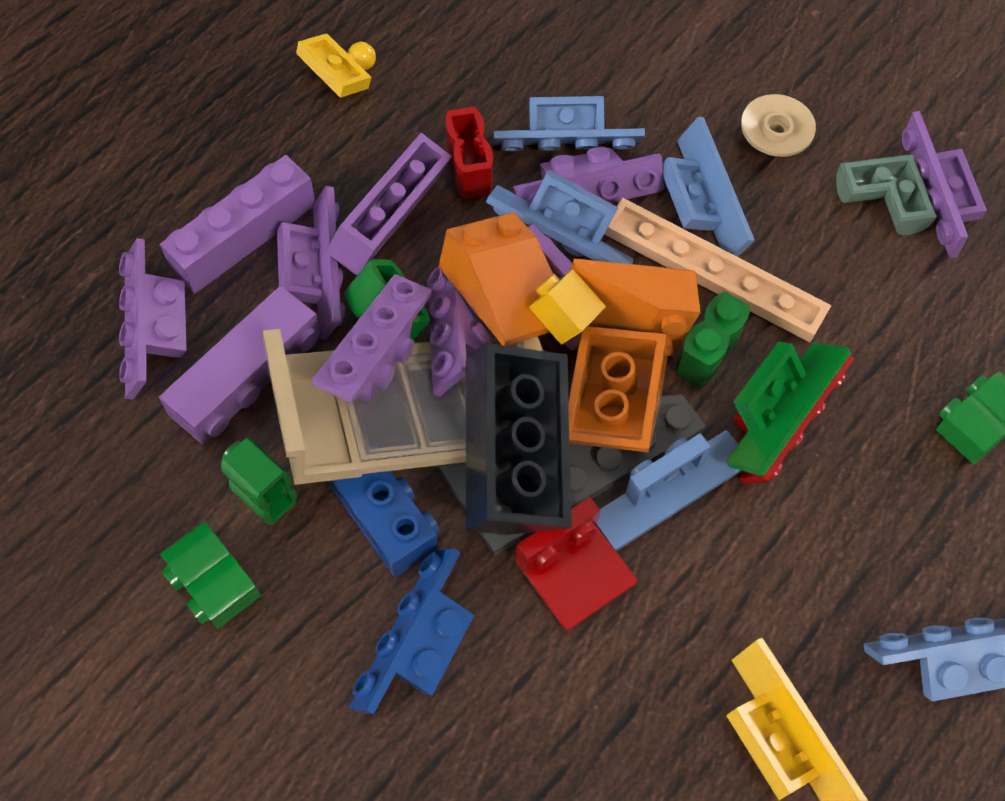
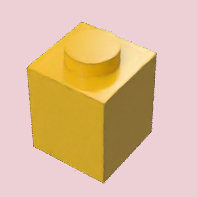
[528,269,606,345]

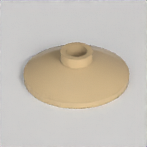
[741,94,816,157]

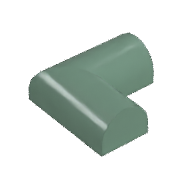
[836,154,937,235]

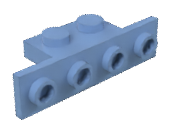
[493,96,645,151]
[662,117,755,257]
[486,170,634,264]
[597,430,741,552]
[864,618,1005,701]

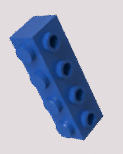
[326,422,440,578]

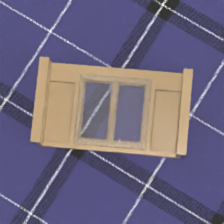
[262,329,570,485]

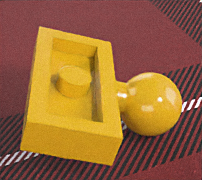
[296,33,376,98]

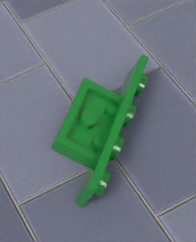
[726,341,851,476]

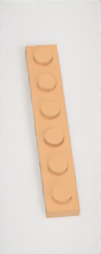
[604,198,831,342]

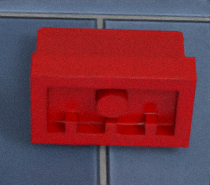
[515,497,637,631]

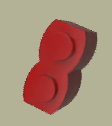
[445,107,493,200]

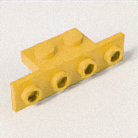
[726,638,868,801]

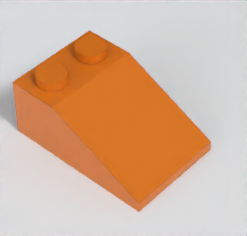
[438,212,553,346]
[569,259,700,357]
[568,326,667,453]

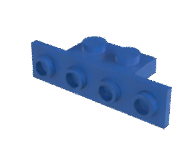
[349,548,474,714]

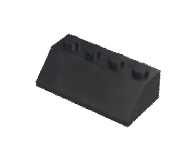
[466,343,572,535]

